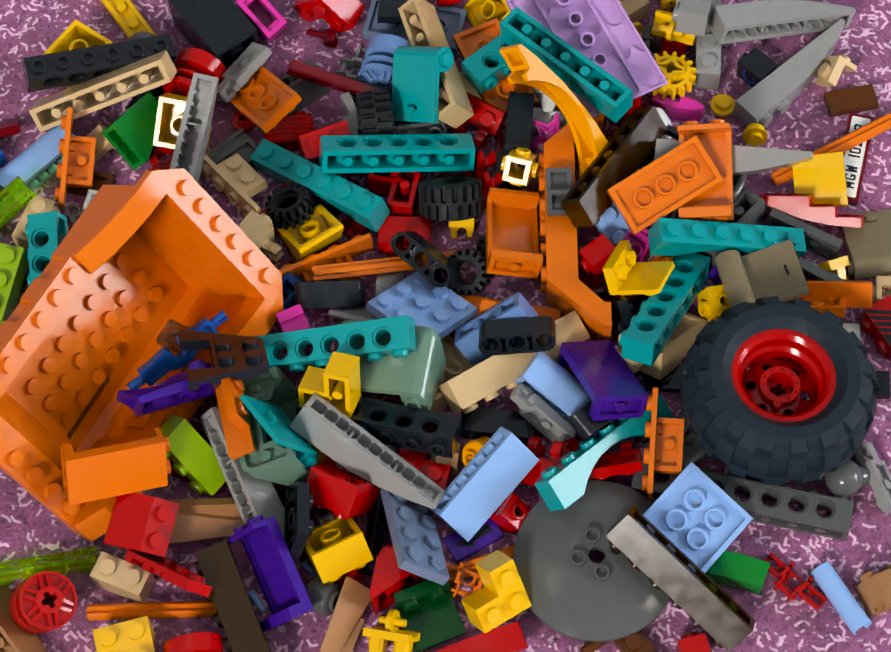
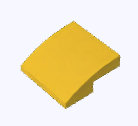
[792,152,848,207]

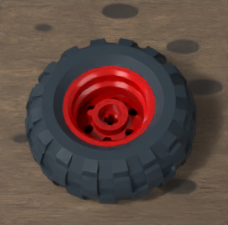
[680,296,878,486]

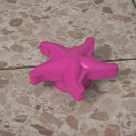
[531,112,561,148]

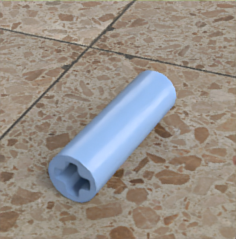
[811,562,872,635]

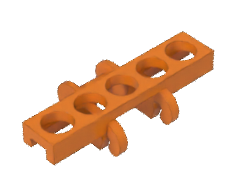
[446,561,484,597]

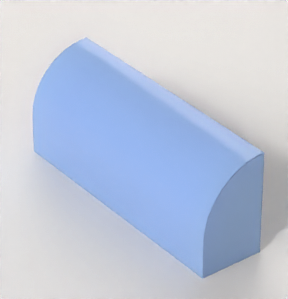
[0,125,75,213]
[514,352,618,439]
[429,427,539,542]

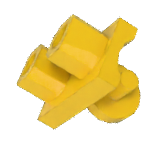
[651,9,696,46]
[362,609,421,652]

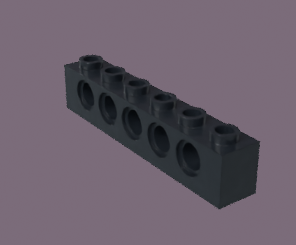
[23,34,176,92]
[296,396,461,459]

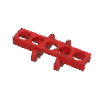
[763,553,828,611]

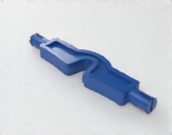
[126,310,229,390]

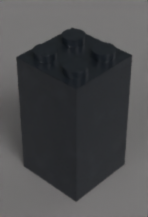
[168,0,260,70]

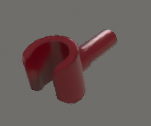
[306,29,338,48]

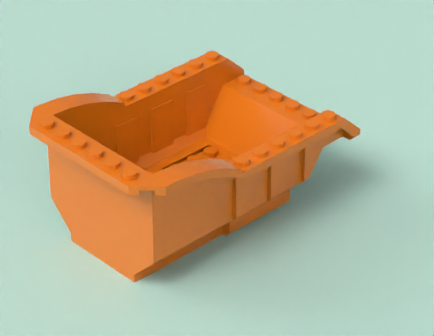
[0,168,284,542]

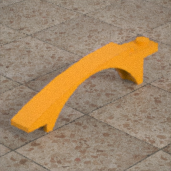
[499,44,608,178]

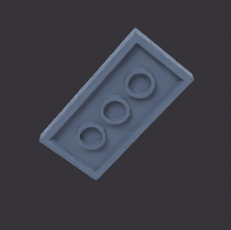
[362,0,467,55]
[380,489,450,586]

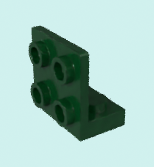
[393,580,466,652]

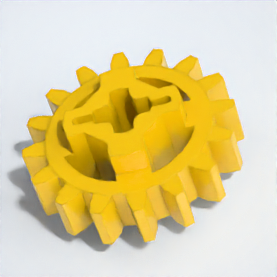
[652,51,696,100]

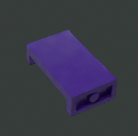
[557,340,648,421]
[227,515,313,632]

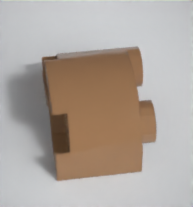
[855,564,891,618]

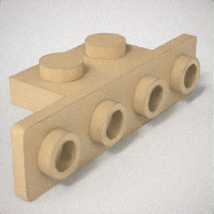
[201,153,267,217]

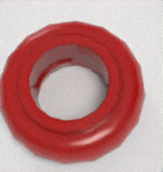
[150,146,174,170]

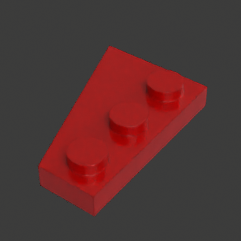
[124,550,212,598]

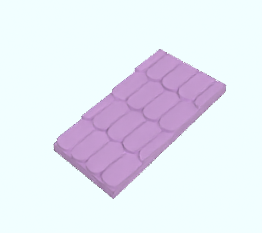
[505,0,668,118]

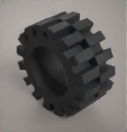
[265,183,315,230]
[443,248,493,296]

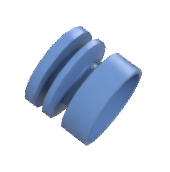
[358,34,411,98]

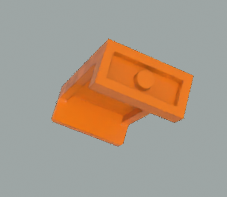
[677,119,734,221]
[485,187,543,279]
[60,427,171,506]

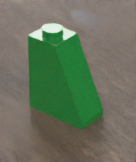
[101,92,158,170]

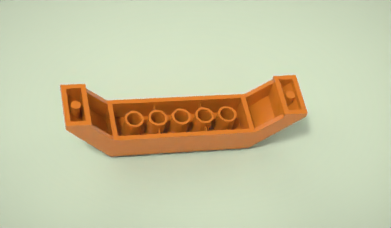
[538,114,612,341]

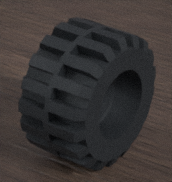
[356,89,396,135]
[418,175,483,221]

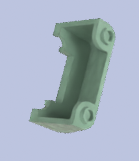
[333,320,447,410]
[239,366,310,487]

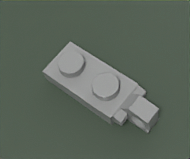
[217,42,272,103]
[509,383,576,443]
[854,442,891,513]

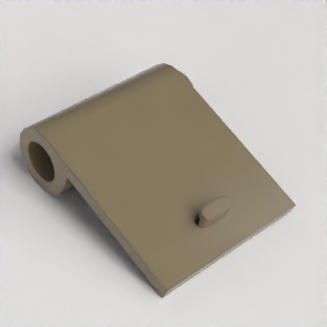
[840,209,891,280]
[715,239,810,308]

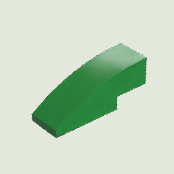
[705,550,770,595]

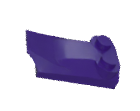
[117,360,217,418]

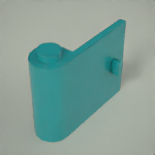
[392,46,454,123]
[240,394,318,470]

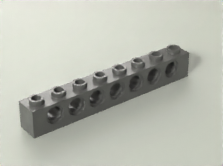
[631,458,854,541]

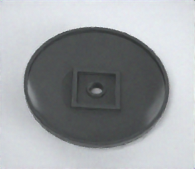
[513,480,670,642]

